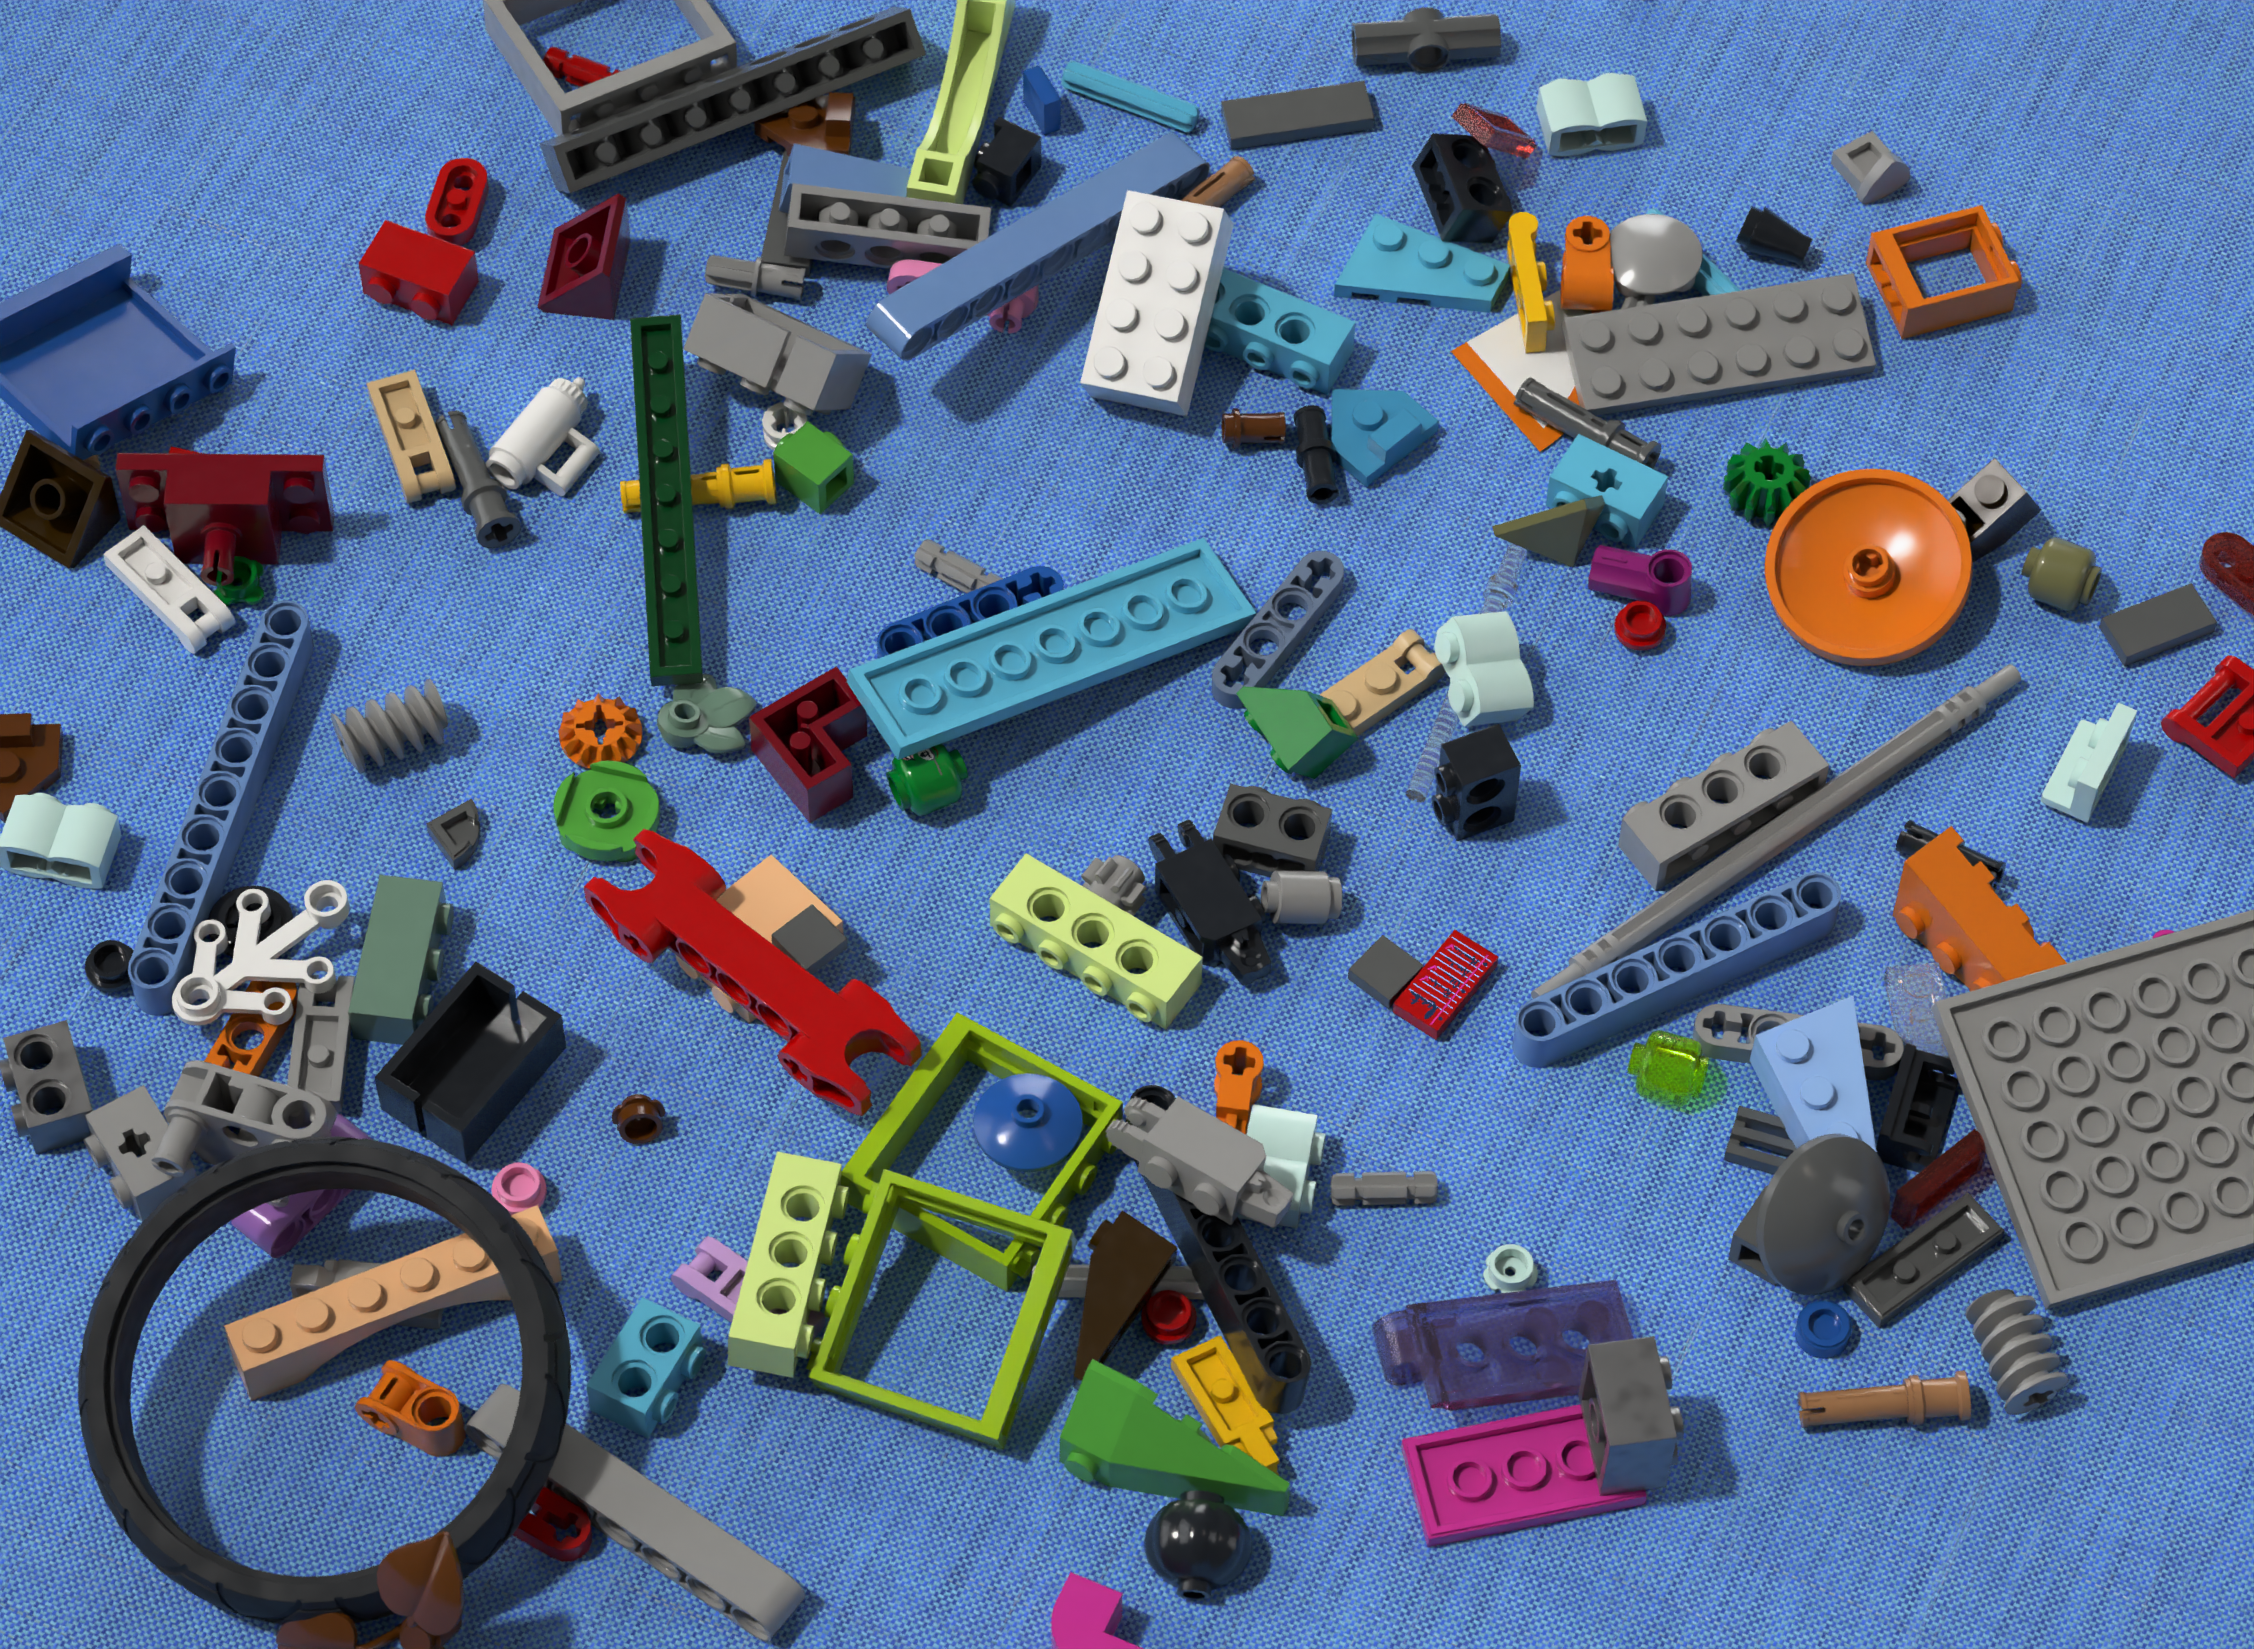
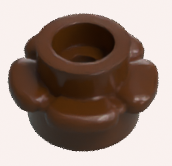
[612,1094,665,1144]

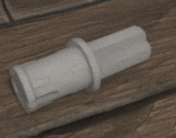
[705,255,806,300]

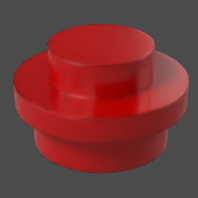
[1614,601,1666,651]
[1141,1290,1197,1345]

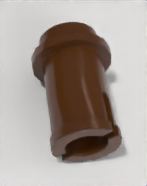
[1221,408,1286,449]

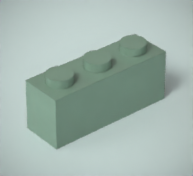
[348,875,454,1045]

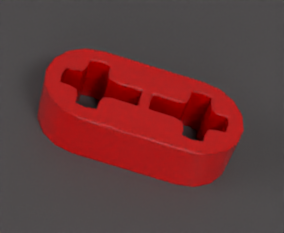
[513,1487,592,1562]

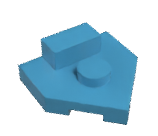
[1331,389,1439,487]

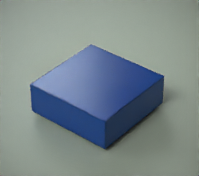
[1023,65,1061,136]

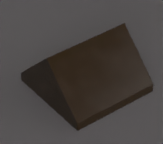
[0,430,121,569]

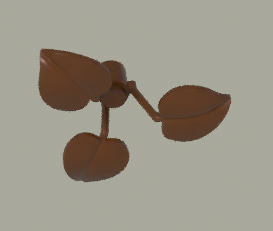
[276,1531,464,1649]

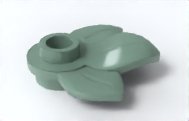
[657,674,757,753]

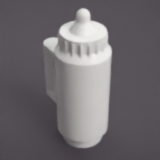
[486,377,600,496]

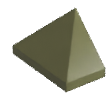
[1492,495,1605,567]

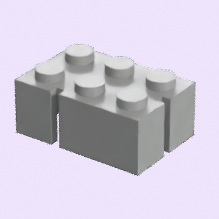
[683,293,872,415]

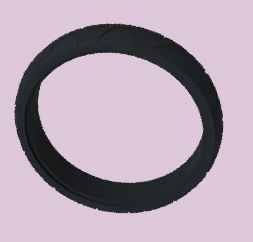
[78,1136,571,1625]

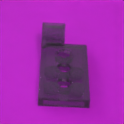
[1372,1280,1634,1411]

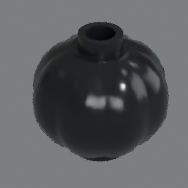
[1144,1491,1252,1601]

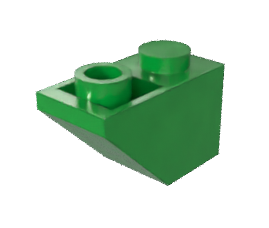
[1236,686,1359,779]

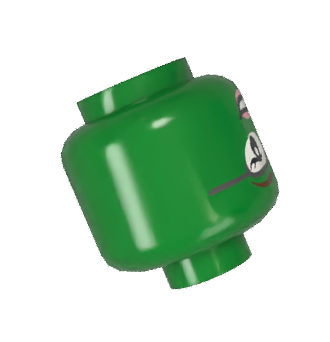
[886,744,968,817]

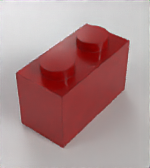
[358,220,479,325]

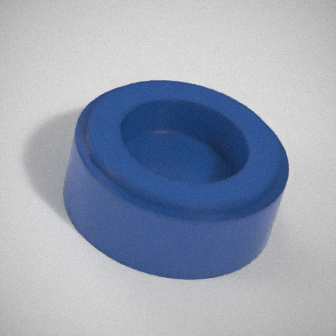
[1795,1300,1852,1359]

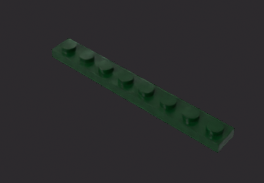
[630,314,703,686]

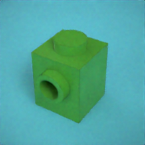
[773,421,854,514]

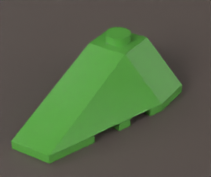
[1060,1359,1290,1516]

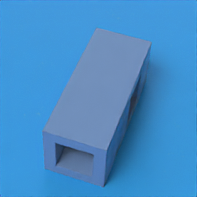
[779,143,910,213]

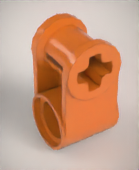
[1561,216,1614,311]
[355,1360,466,1457]

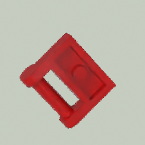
[2161,655,2254,779]

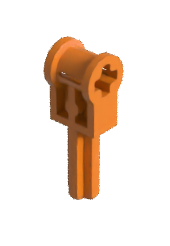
[1214,1040,1264,1135]

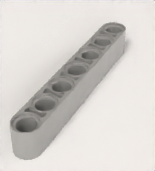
[464,1384,806,1642]

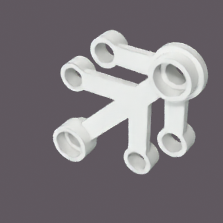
[172,880,350,1026]

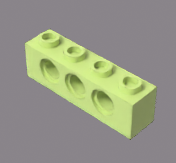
[990,853,1203,1029]
[728,1152,849,1378]

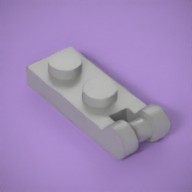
[287,975,356,1112]

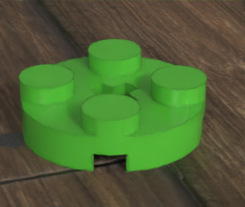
[553,761,660,862]

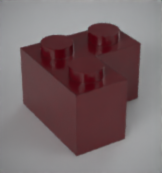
[749,666,867,823]

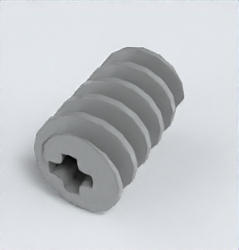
[331,678,448,774]
[1965,1289,2069,1415]

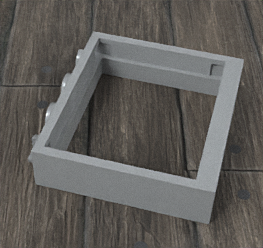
[483,0,737,136]

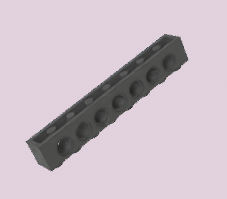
[539,7,926,193]

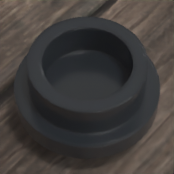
[85,940,134,992]

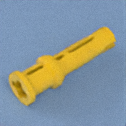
[620,459,777,514]

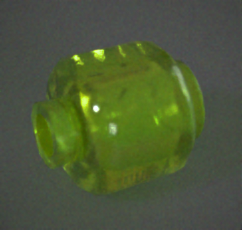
[1627,1030,1710,1107]

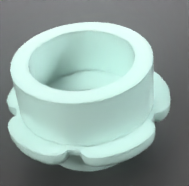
[1483,1244,1538,1297]

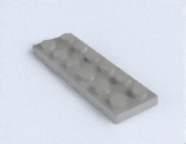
[1561,273,1876,416]

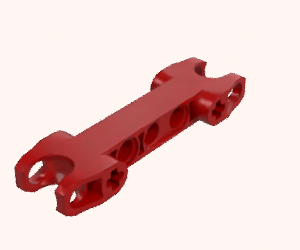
[584,829,922,1116]

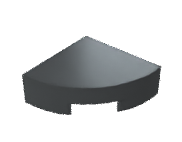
[426,799,481,870]

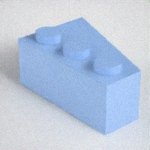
[1750,996,1877,1153]

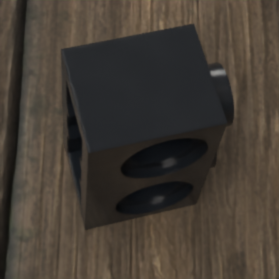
[1412,133,1514,243]
[1431,724,1521,841]

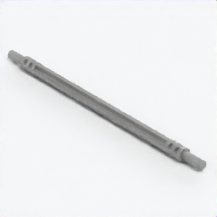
[1531,664,2021,999]

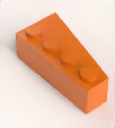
[1892,826,2067,992]

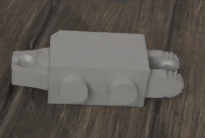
[1105,1096,1294,1228]

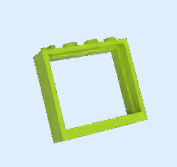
[841,1012,1123,1292]
[806,1169,1078,1450]

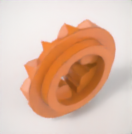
[558,693,643,769]

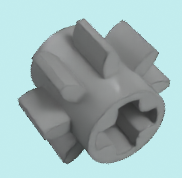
[1081,855,1147,916]

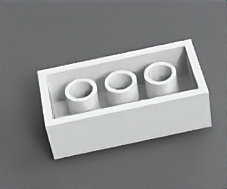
[1080,190,1234,416]

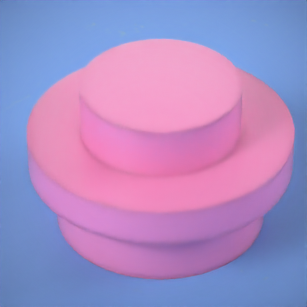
[491,1162,547,1215]

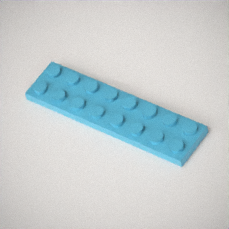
[847,538,1256,760]

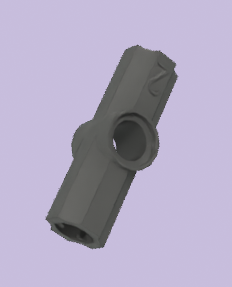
[1351,7,1501,73]

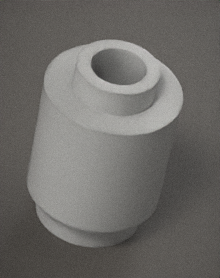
[1261,870,1342,925]

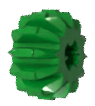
[1723,438,1811,527]

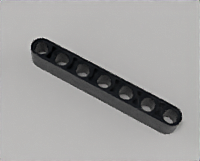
[1126,1085,1311,1414]

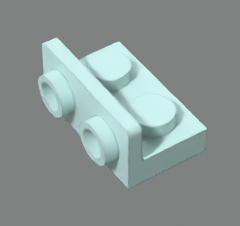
[2041,703,2137,823]

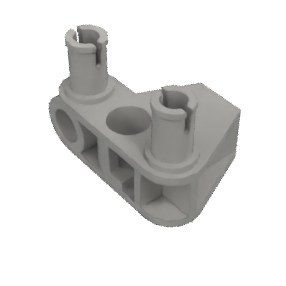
[152,1060,338,1207]

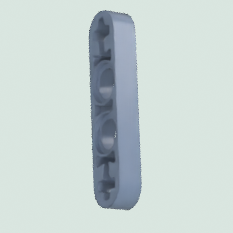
[1212,551,1344,709]

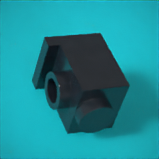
[972,117,1041,207]

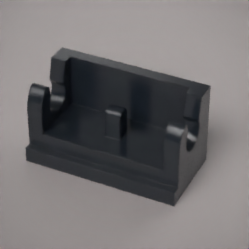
[1876,1043,1958,1175]

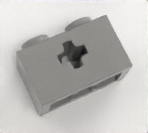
[84,1085,197,1222]

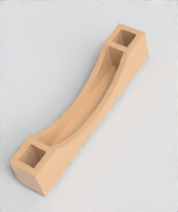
[224,1205,562,1401]

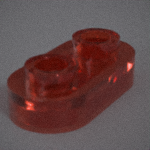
[2199,532,2254,615]

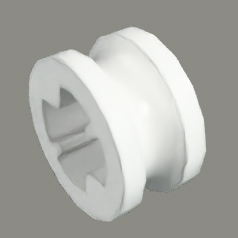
[762,402,807,451]

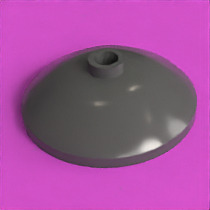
[1756,1134,1890,1295]

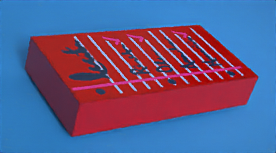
[1393,930,1499,1040]

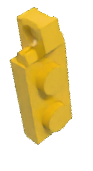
[1171,1335,1280,1475]

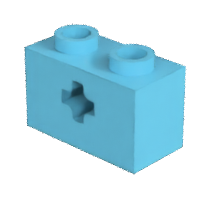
[1546,434,1668,549]

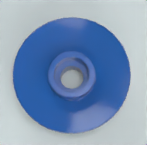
[973,1073,1083,1172]

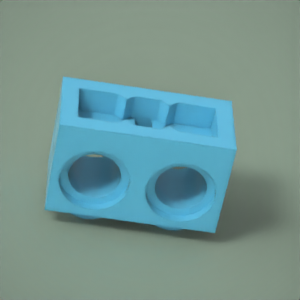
[586,1297,706,1438]

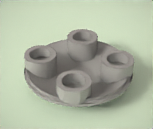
[1610,214,1703,297]

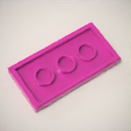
[1401,1404,1647,1547]

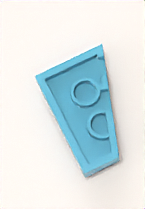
[1334,213,1511,313]

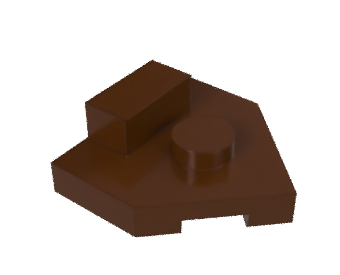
[754,92,856,156]
[0,713,63,823]

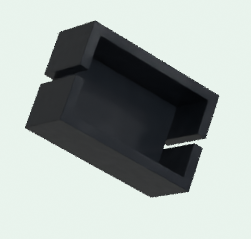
[375,962,566,1164]

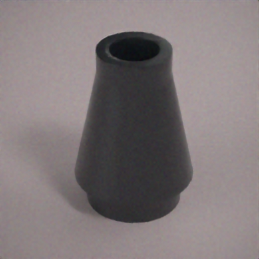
[1735,206,1813,266]

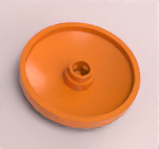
[1765,469,1973,666]

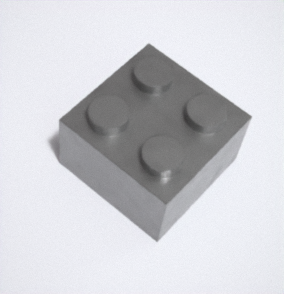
[1578,1336,1684,1496]

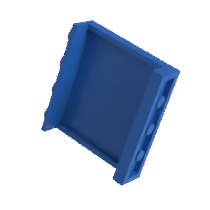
[0,243,236,461]

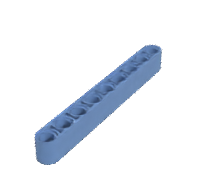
[866,133,1210,361]
[128,600,314,1016]

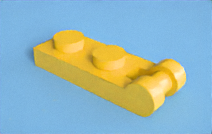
[1507,212,1555,353]

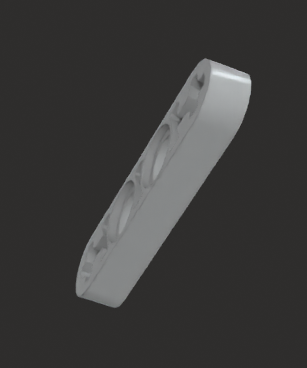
[1692,1004,1904,1080]

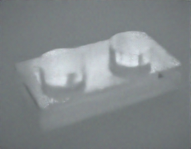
[1884,962,1950,1059]

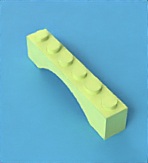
[907,0,1016,204]

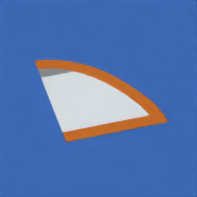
[1450,289,1612,452]

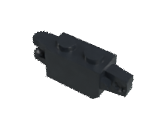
[1148,820,1271,986]

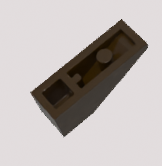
[1074,1210,1177,1390]

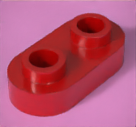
[425,158,489,246]

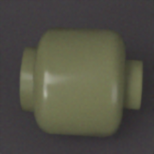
[2021,537,2102,612]

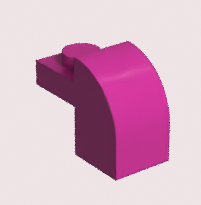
[1051,1572,1144,1649]

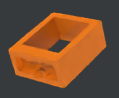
[1866,205,2022,339]

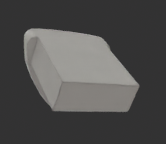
[1831,131,1910,205]

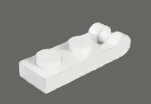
[103,525,235,654]

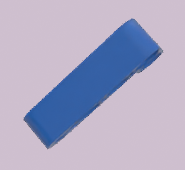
[877,566,1064,659]

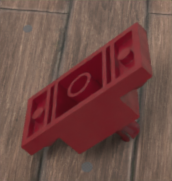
[116,453,334,586]

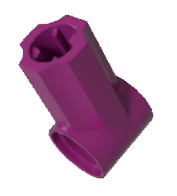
[1588,545,1692,616]

